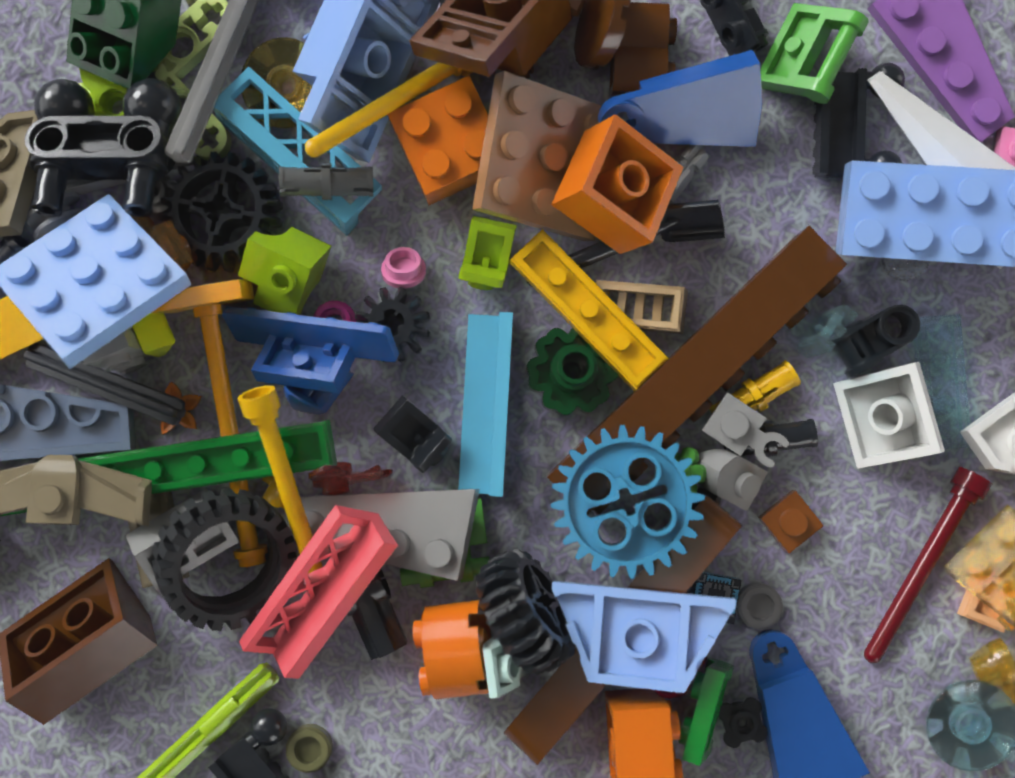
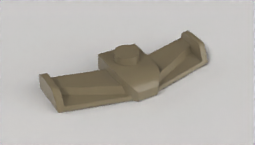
[0,455,152,526]

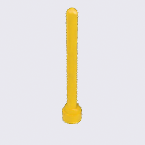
[305,62,474,158]
[238,385,323,574]

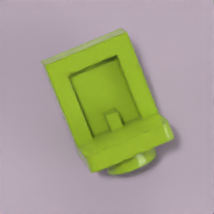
[458,216,517,290]

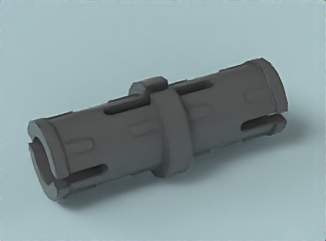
[279,163,374,200]

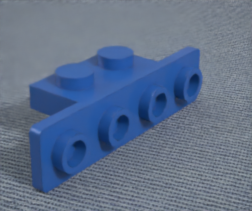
[222,306,399,393]

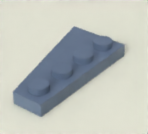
[0,384,136,462]

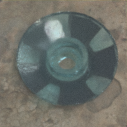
[926,680,1015,771]

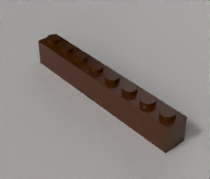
[546,225,847,516]

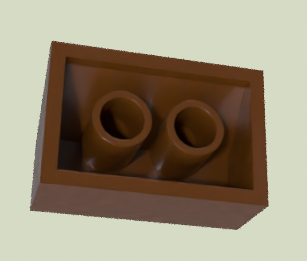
[0,558,158,725]

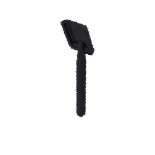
[526,199,725,287]

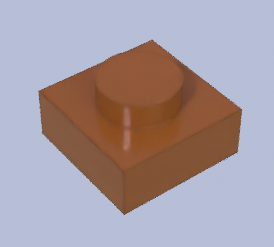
[758,490,824,554]

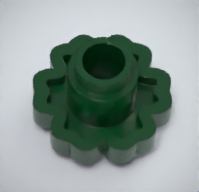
[526,328,618,416]

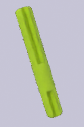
[137,663,280,778]

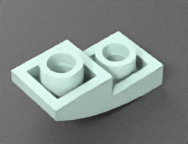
[482,636,526,698]

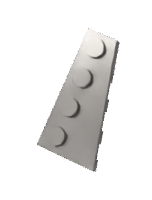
[290,489,480,581]

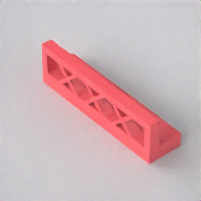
[239,505,398,679]

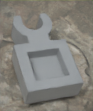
[701,392,789,467]

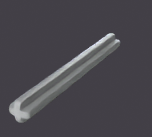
[165,0,259,164]

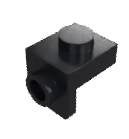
[373,395,452,473]

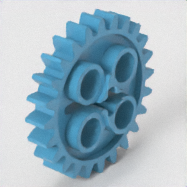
[551,425,705,579]

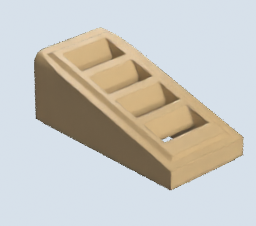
[596,280,688,334]

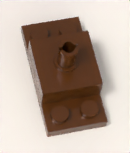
[409,0,572,79]

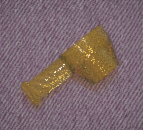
[968,638,1015,710]

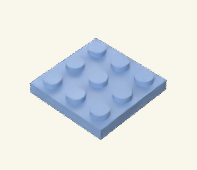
[0,194,191,369]

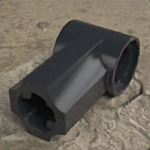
[347,569,408,660]

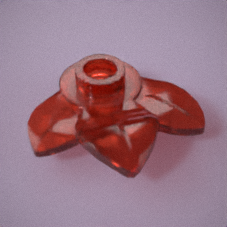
[308,462,393,495]

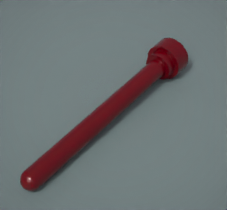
[864,467,993,664]

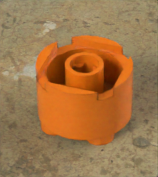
[413,599,492,700]

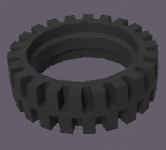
[152,488,298,631]

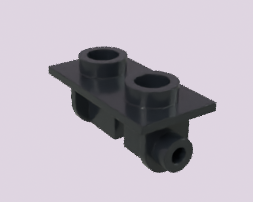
[700,0,769,56]

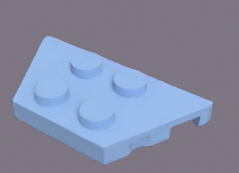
[552,581,736,693]

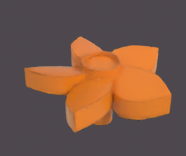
[160,382,202,435]

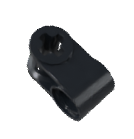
[825,305,920,378]

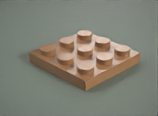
[472,71,601,242]

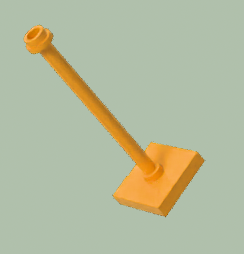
[151,279,268,567]

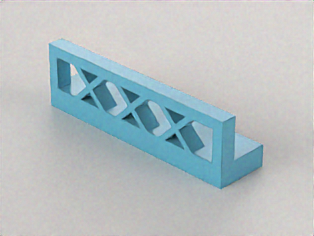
[213,66,382,236]
[458,312,513,497]

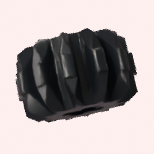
[355,287,431,363]

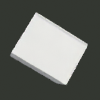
[833,362,945,469]

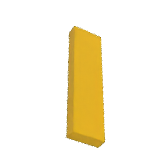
[509,229,669,391]

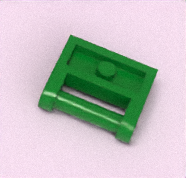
[678,658,734,766]

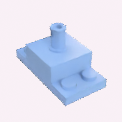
[292,0,440,163]

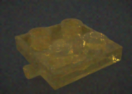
[944,505,1015,632]

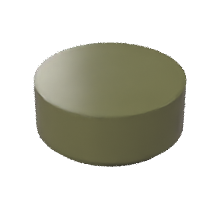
[286,724,333,773]

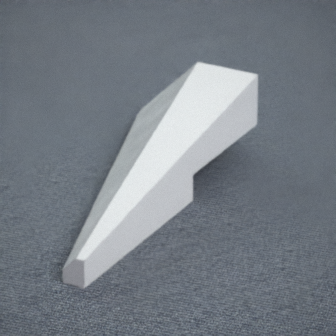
[867,71,1015,269]

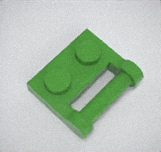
[761,3,869,104]

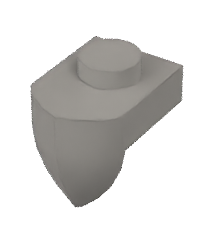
[698,449,768,511]

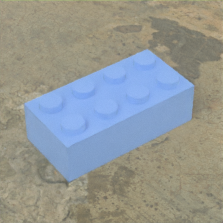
[835,160,1015,267]

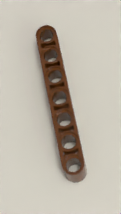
[503,495,743,765]

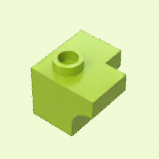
[238,226,332,315]

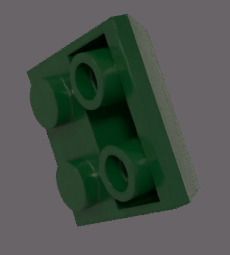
[66,0,181,89]

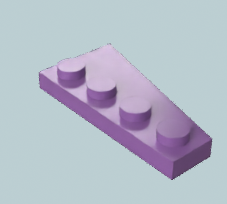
[867,0,1015,142]

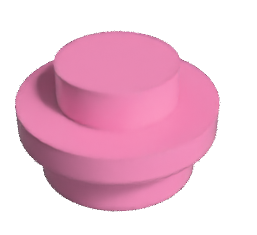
[381,247,426,289]

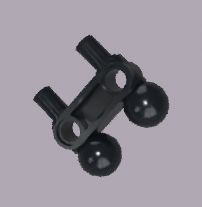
[25,78,182,217]

